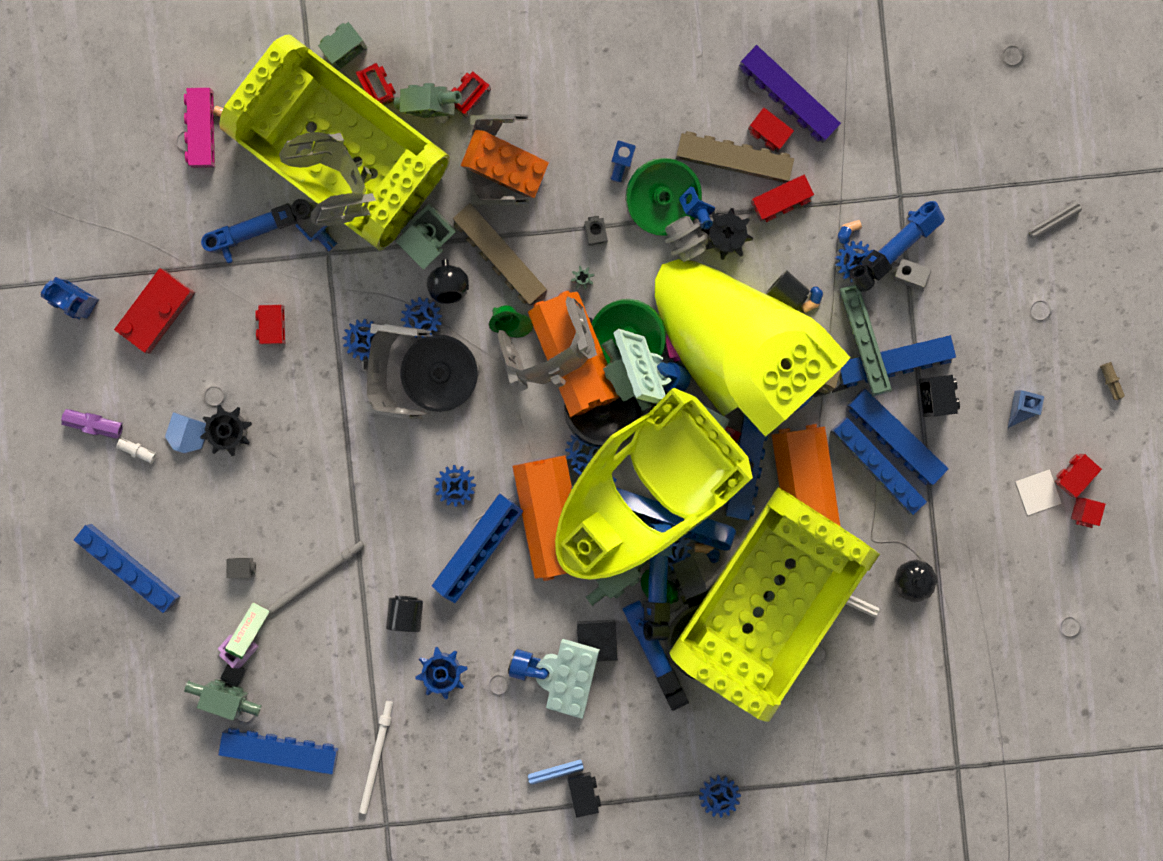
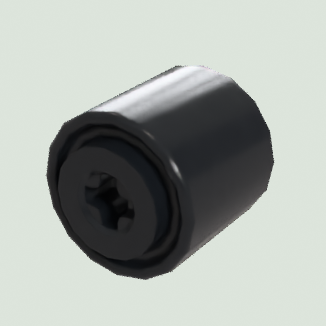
[765,270,810,310]
[386,595,423,632]

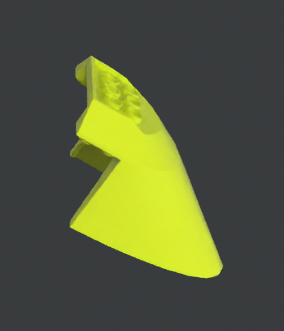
[655,259,850,436]

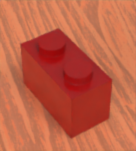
[748,107,794,152]
[255,305,286,345]
[1055,454,1102,498]
[1071,497,1106,528]

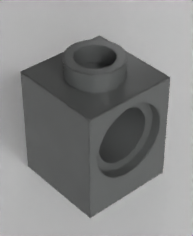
[585,216,608,246]
[226,558,256,578]

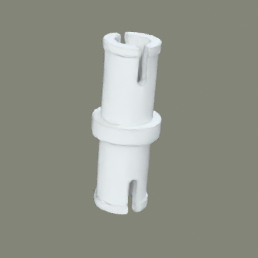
[116,437,157,464]

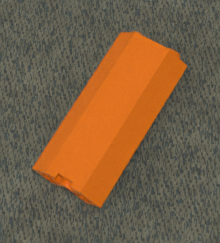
[528,291,619,417]
[771,424,841,527]
[512,455,572,581]

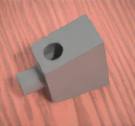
[889,259,931,292]

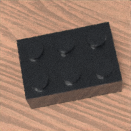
[919,375,960,417]

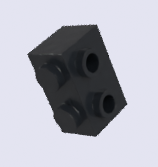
[568,772,602,818]

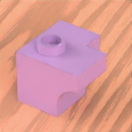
[218,635,259,668]

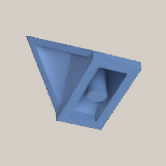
[1008,390,1044,428]

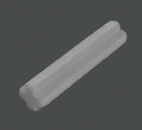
[1029,202,1082,238]

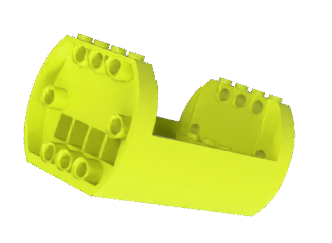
[219,34,450,250]
[670,487,880,722]

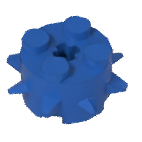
[415,647,468,699]

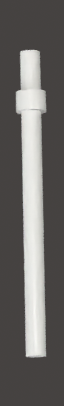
[359,701,393,814]

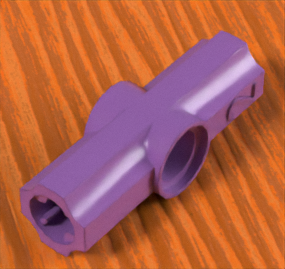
[61,409,123,439]

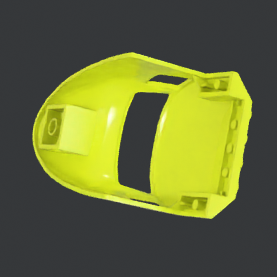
[555,388,753,580]

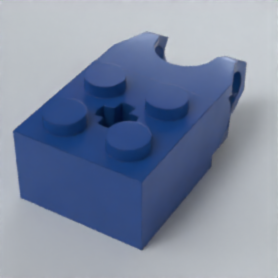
[41,277,99,320]

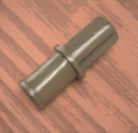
[1100,362,1125,400]

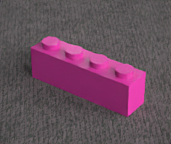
[184,88,215,168]

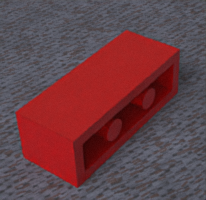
[751,174,814,223]

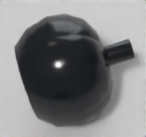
[426,259,469,304]
[894,559,937,603]

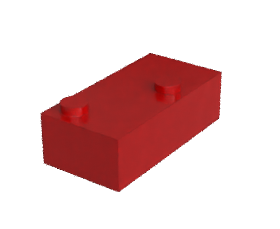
[114,268,195,354]

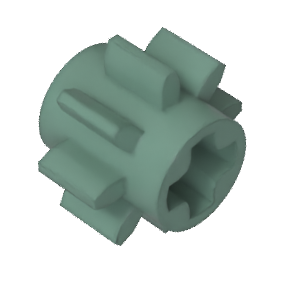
[571,266,594,290]

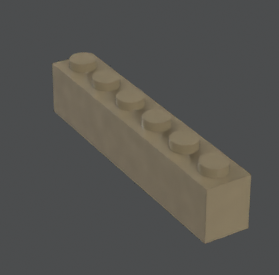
[676,131,794,183]
[453,203,547,306]

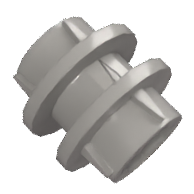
[664,216,706,262]

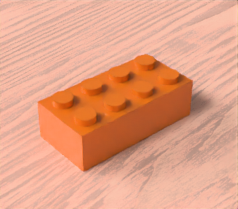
[460,130,549,198]

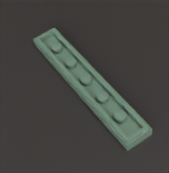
[840,285,892,397]

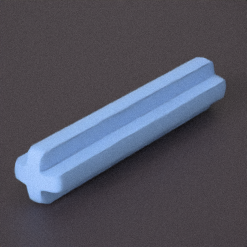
[528,760,584,785]

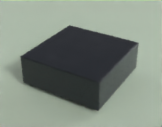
[220,664,247,687]

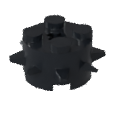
[701,208,753,260]
[200,405,252,456]

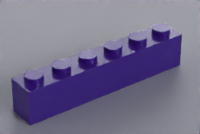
[739,44,841,143]

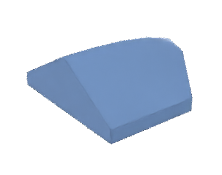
[165,412,206,453]

